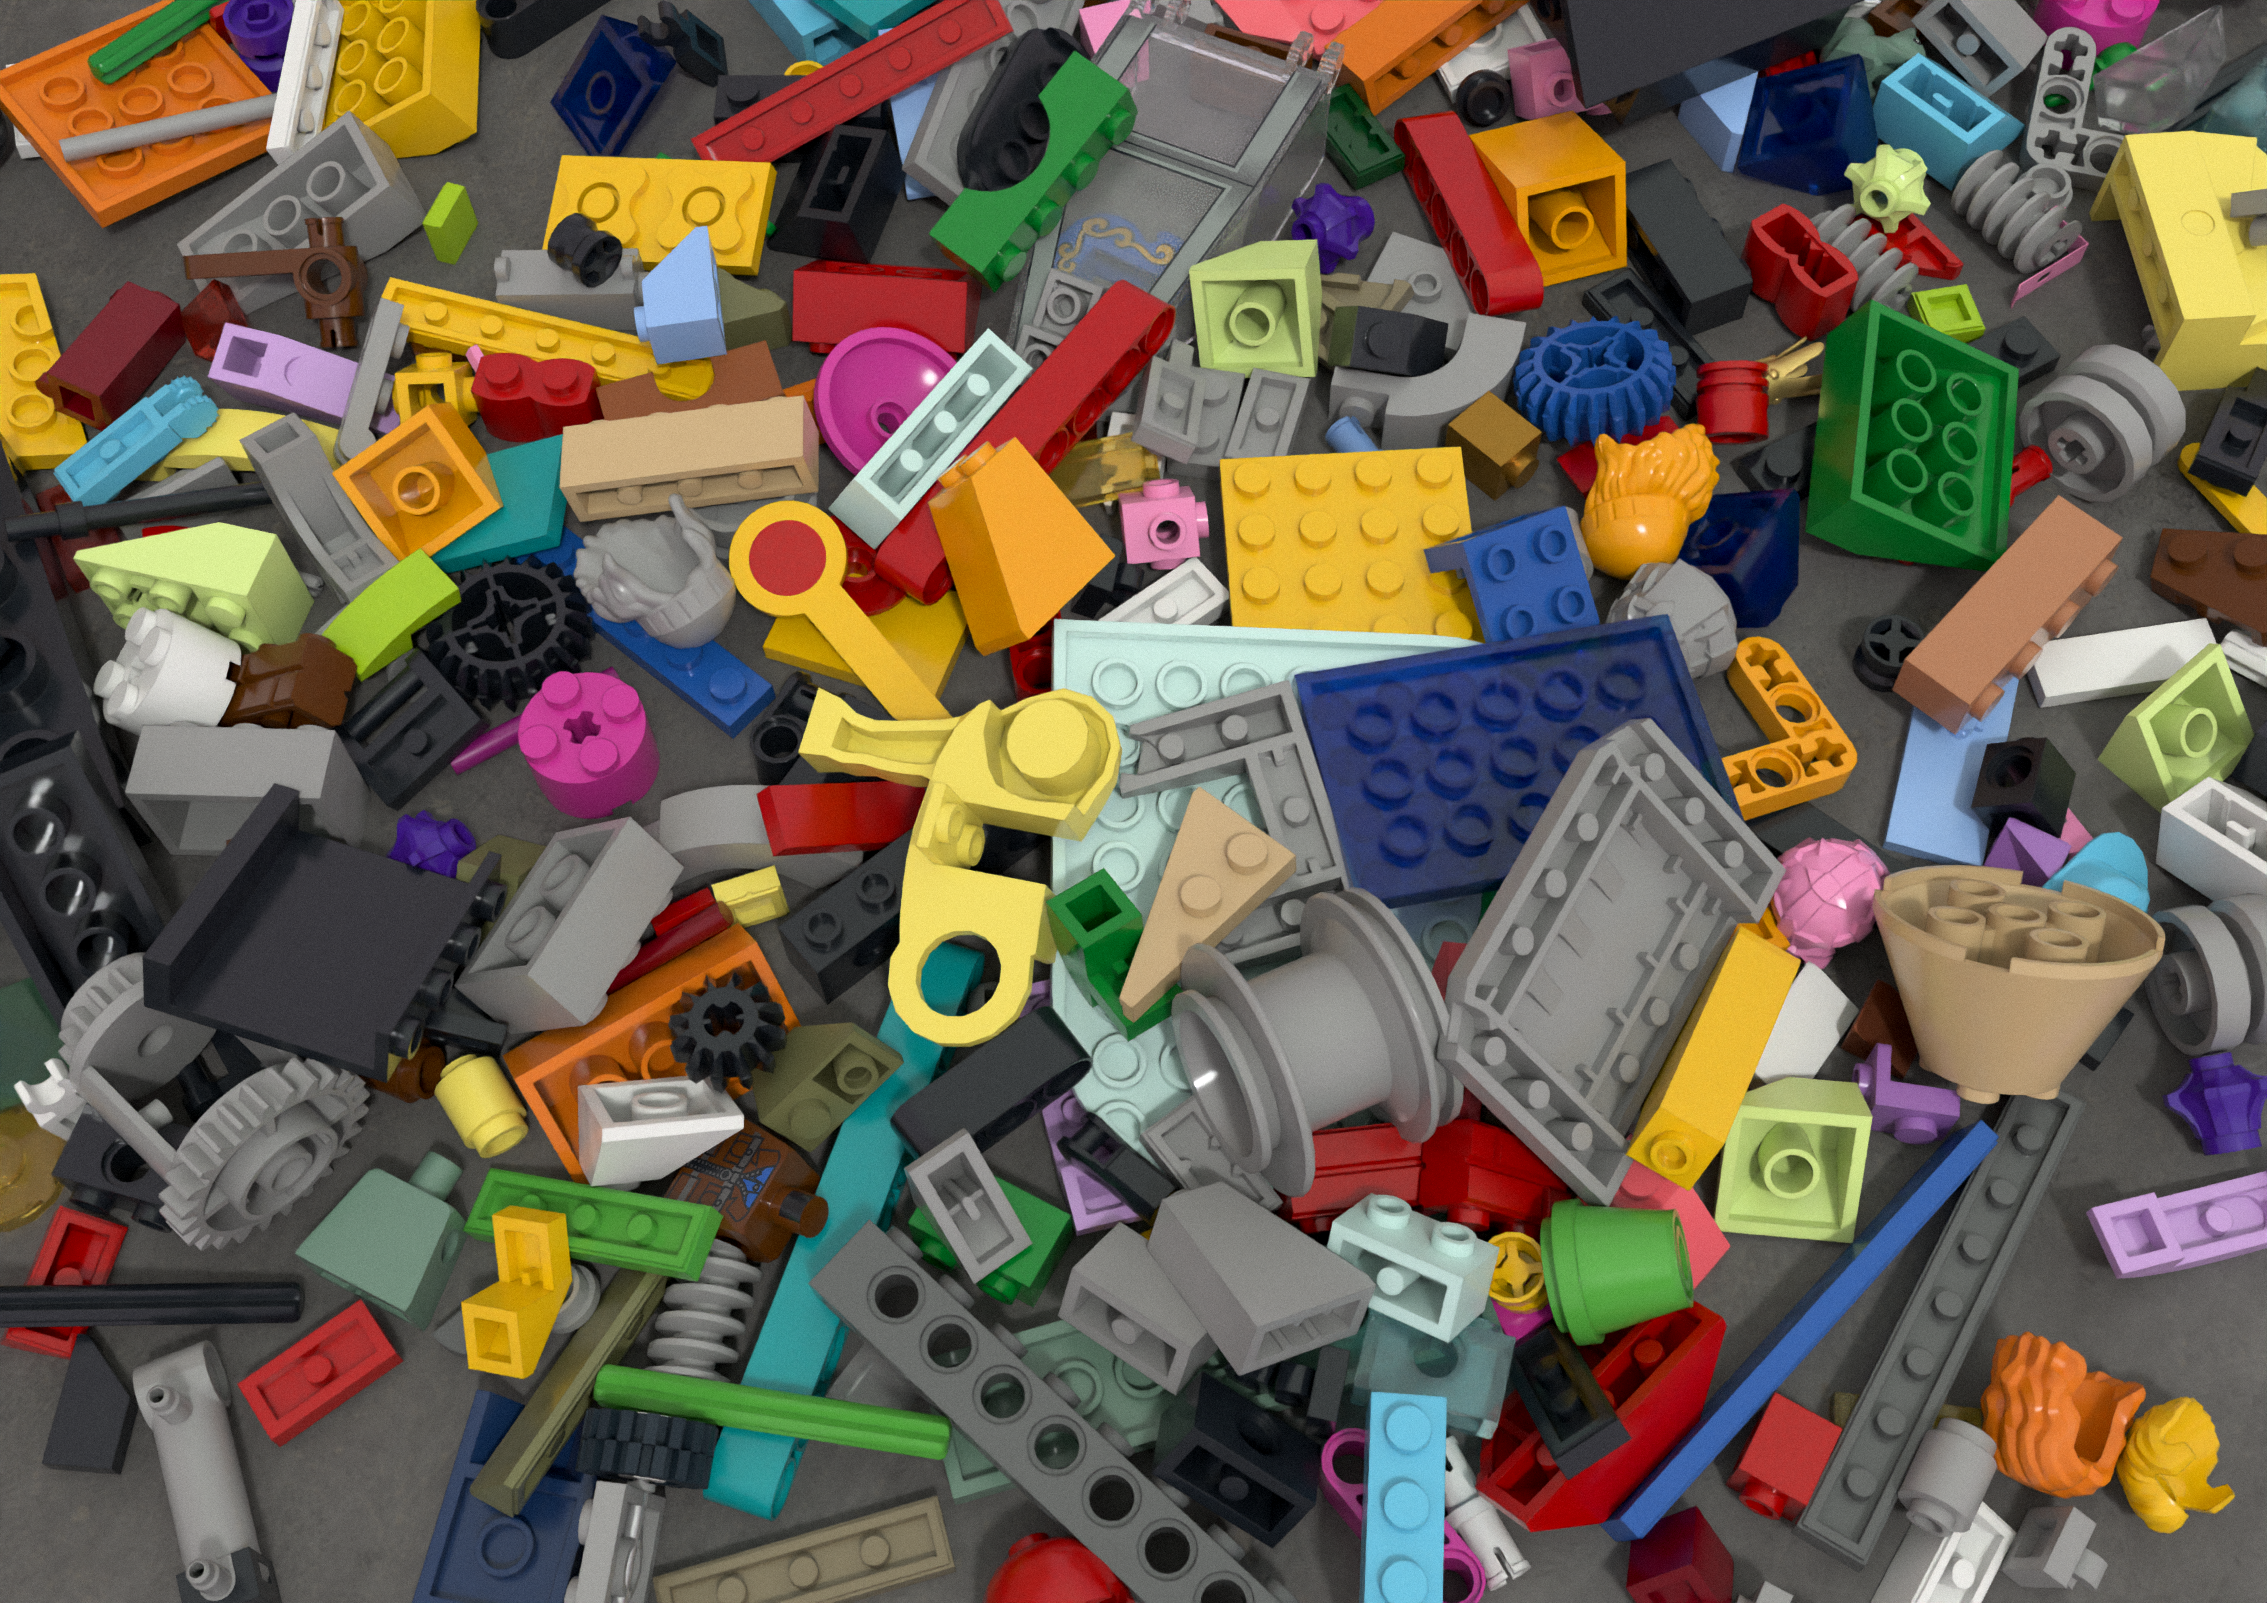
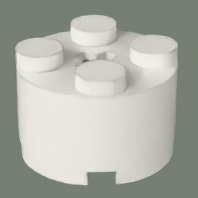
[93,607,241,736]

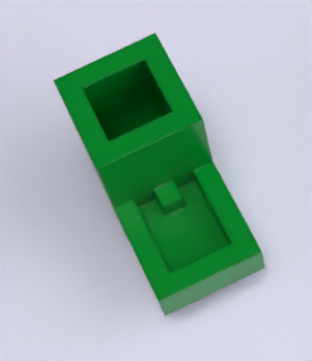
[1046,868,1183,1042]

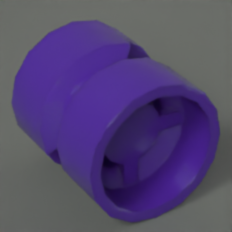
[223,0,295,92]

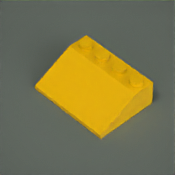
[321,0,480,158]

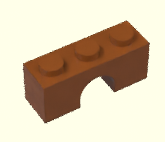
[595,340,785,421]

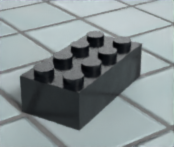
[0,730,174,1032]

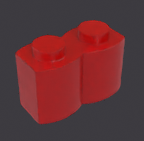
[1740,203,1859,342]
[471,353,605,442]

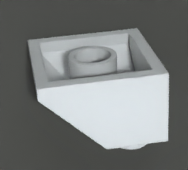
[578,1076,744,1191]

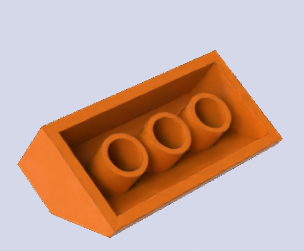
[502,923,801,1185]

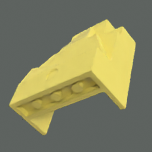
[2089,131,2267,391]

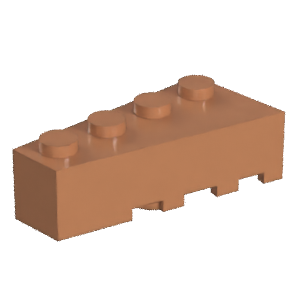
[1892,495,2123,735]

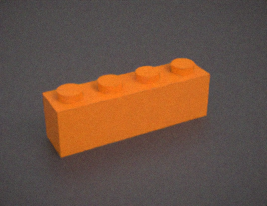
[1324,0,1530,116]

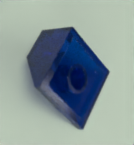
[550,15,677,157]
[1737,53,1878,196]
[1673,488,1800,628]

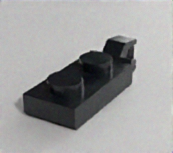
[2187,367,2267,497]

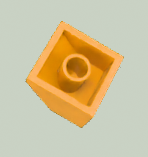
[332,402,504,562]

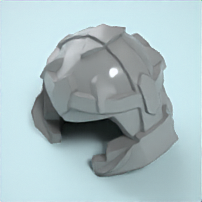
[1605,558,1738,691]

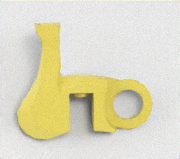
[798,687,1122,1047]

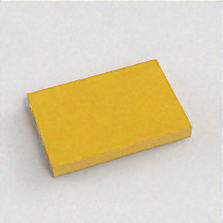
[763,573,970,701]

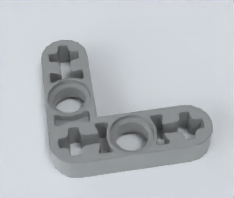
[2019,27,2125,192]

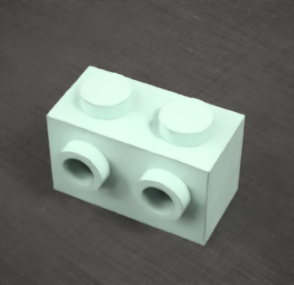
[1327,1193,1500,1343]

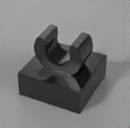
[1071,533,1145,619]
[1274,1345,1350,1439]

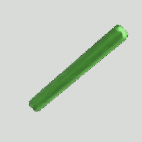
[594,1364,952,1460]

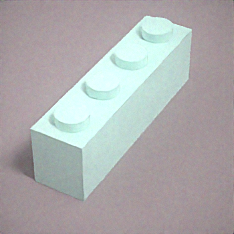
[828,328,1033,550]

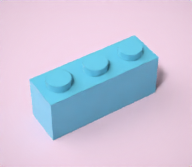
[1359,1392,1447,1603]

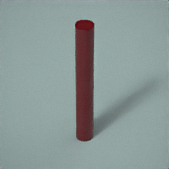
[606,901,734,996]

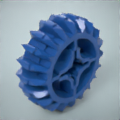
[1513,315,1676,447]

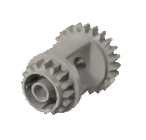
[58,952,370,1251]

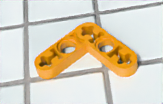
[1697,636,1857,821]

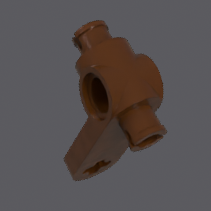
[183,217,368,348]

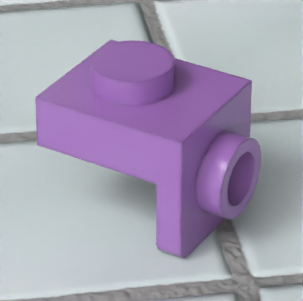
[1851,1043,1960,1144]

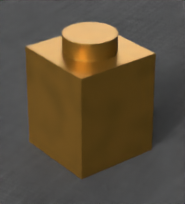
[1445,391,1542,501]

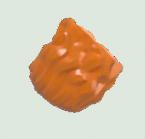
[1980,1332,2146,1499]

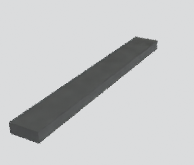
[1791,1089,2087,1573]

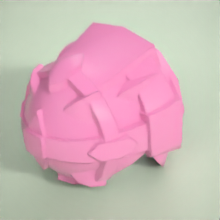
[1768,837,1890,969]

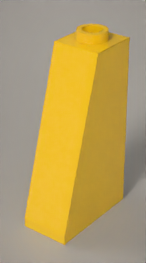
[1626,926,1801,1191]

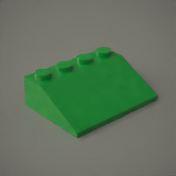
[1805,299,2019,572]

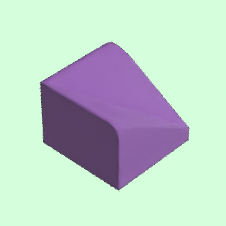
[1983,817,2071,887]

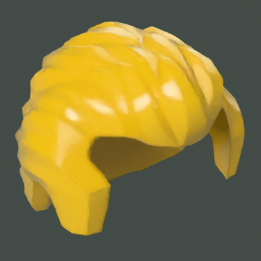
[2116,1396,2235,1534]

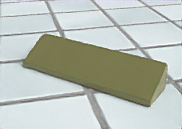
[470,1268,671,1518]

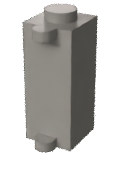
[494,248,650,330]

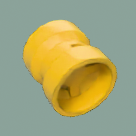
[1488,1232,1549,1314]

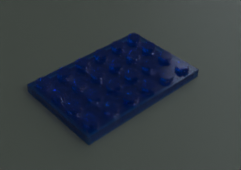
[1292,614,1746,909]

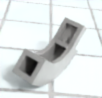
[1328,313,1526,450]
[239,412,399,604]
[643,785,863,890]

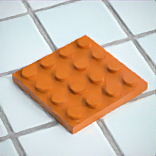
[0,0,272,228]

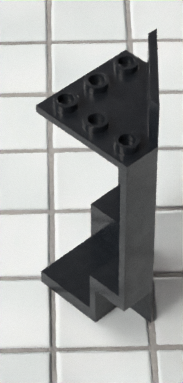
[1529,0,1864,125]

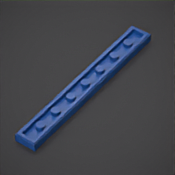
[1599,1120,1999,1542]

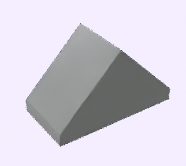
[904,1128,1033,1284]

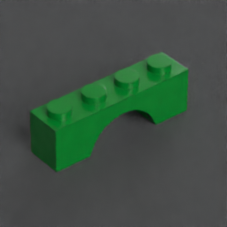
[928,51,1139,293]

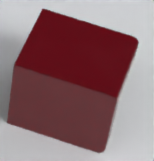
[1626,1506,1734,1603]

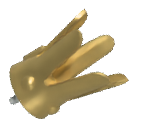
[1756,336,1824,405]

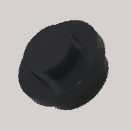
[1456,69,1511,126]

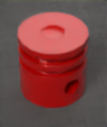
[1696,360,1769,445]

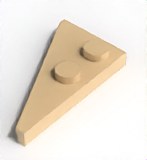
[1119,786,1296,1023]

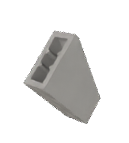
[1147,1181,1376,1376]

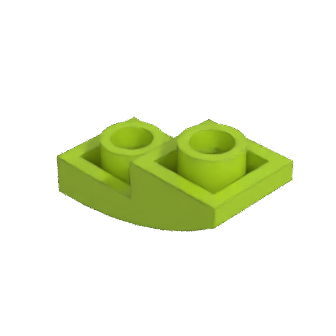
[322,548,461,682]

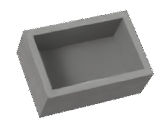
[125,721,372,856]

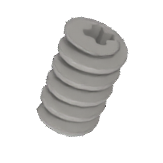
[1951,149,2083,274]
[1810,203,1919,313]
[643,1239,763,1383]

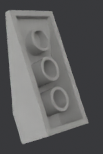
[177,111,427,326]

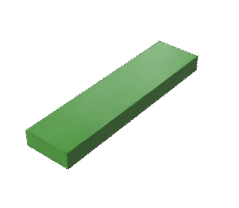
[463,1168,723,1282]

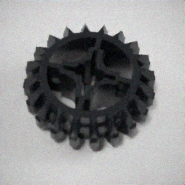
[425,554,596,713]

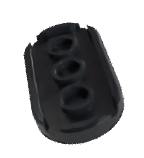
[957,27,1093,192]

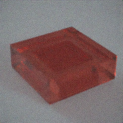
[181,279,248,362]

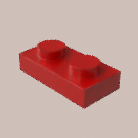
[237,1299,404,1447]

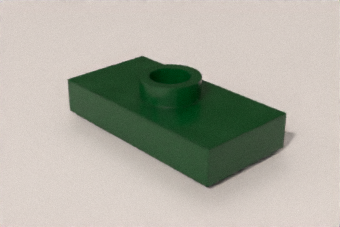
[1301,83,1405,190]

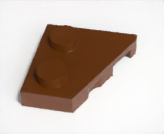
[2150,528,2267,647]

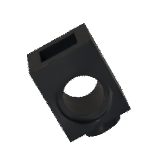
[1971,737,2076,838]

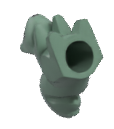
[1817,17,1926,106]

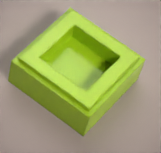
[422,182,478,265]
[1907,284,1986,344]

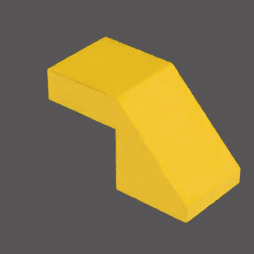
[461,1205,572,1379]

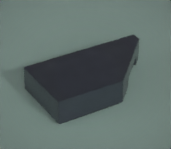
[42,1334,139,1475]

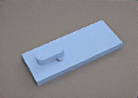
[1882,677,2019,866]

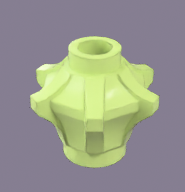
[1844,144,1931,233]

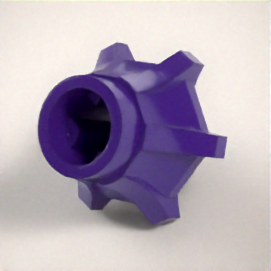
[1291,183,1375,274]
[386,810,476,879]
[2162,1052,2267,1156]

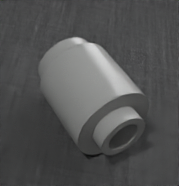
[1898,1418,1997,1537]

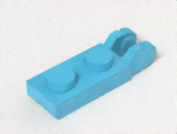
[53,375,219,506]

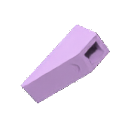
[208,322,400,435]

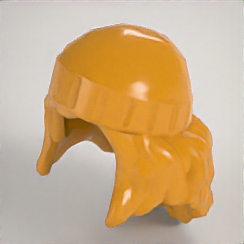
[1579,423,1720,580]

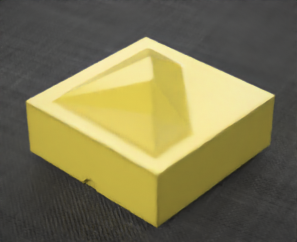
[712,865,790,929]

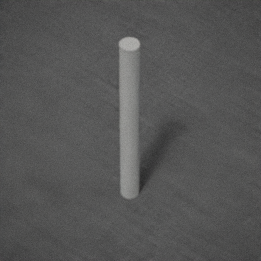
[59,93,277,162]

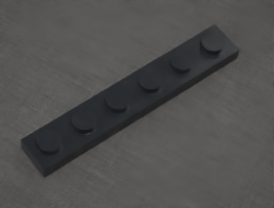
[1736,316,2061,516]

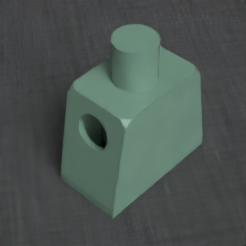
[295,1151,468,1332]

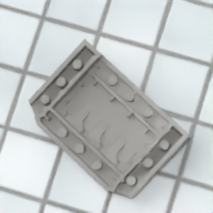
[1436,718,1786,1207]

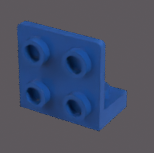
[1424,505,1600,663]

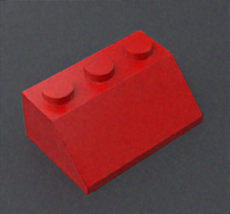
[792,259,983,361]

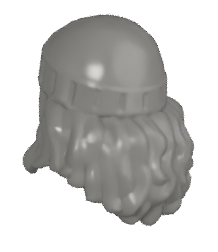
[573,493,737,649]

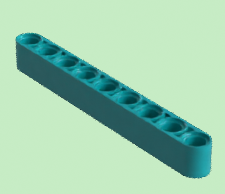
[702,941,985,1521]

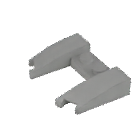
[1119,680,1357,970]

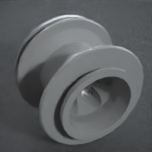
[1171,887,1464,1198]

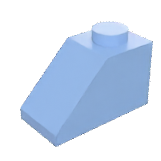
[1678,72,1758,173]
[634,226,727,365]

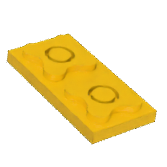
[542,155,777,276]

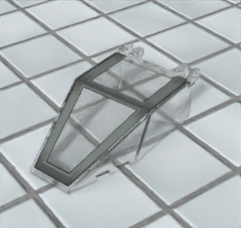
[1006,0,1345,406]

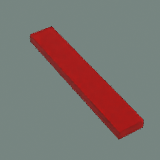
[691,0,1014,163]

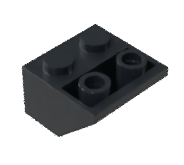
[766,124,907,264]

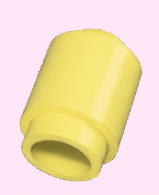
[434,1054,529,1158]

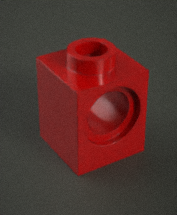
[1725,1392,1843,1522]

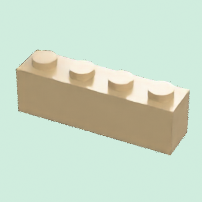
[559,395,819,522]

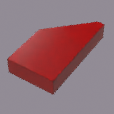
[1849,213,1964,280]

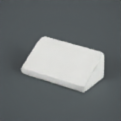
[1748,961,1859,1090]
[1871,1501,2017,1603]

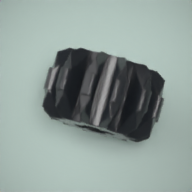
[668,972,787,1094]

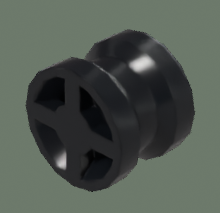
[547,213,623,287]
[1852,614,1926,693]

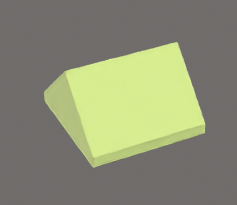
[2097,643,2254,813]

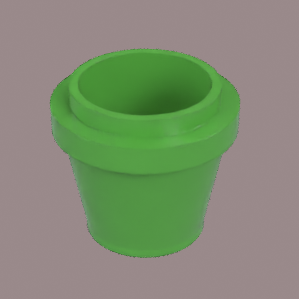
[1540,1198,1694,1346]

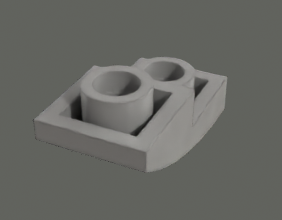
[1015,268,1109,386]

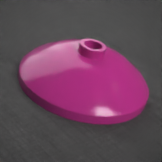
[814,327,983,495]

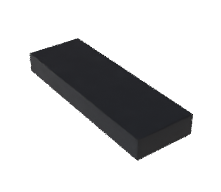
[1582,268,1715,422]
[1499,1317,1632,1480]

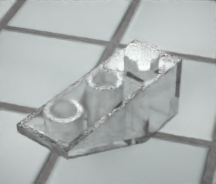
[2093,5,2227,134]

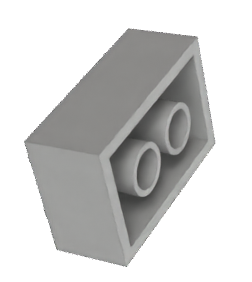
[454,817,684,1034]

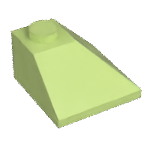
[1189,239,1322,378]
[1712,1077,1873,1243]

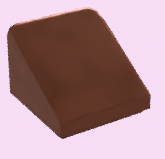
[1841,979,1918,1080]

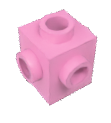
[1118,479,1209,570]

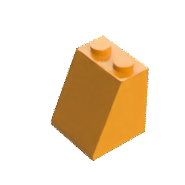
[1468,110,1627,287]
[928,437,1115,657]

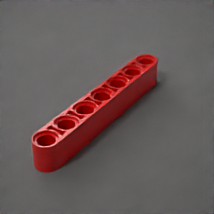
[874,279,1176,606]

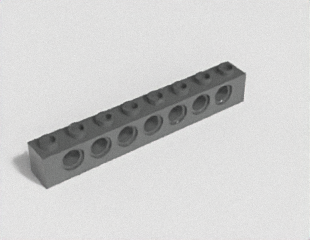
[808,1219,1300,1603]

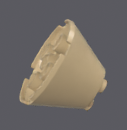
[1872,865,2166,1104]

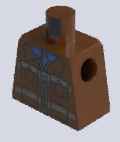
[663,1118,829,1263]

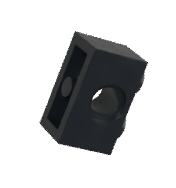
[51,1102,191,1233]
[1151,1370,1321,1549]

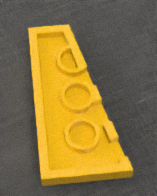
[0,273,88,470]

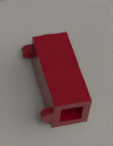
[35,281,186,431]

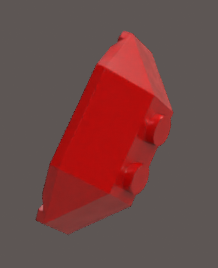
[1475,1301,1727,1533]

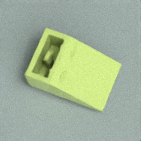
[73,522,314,655]

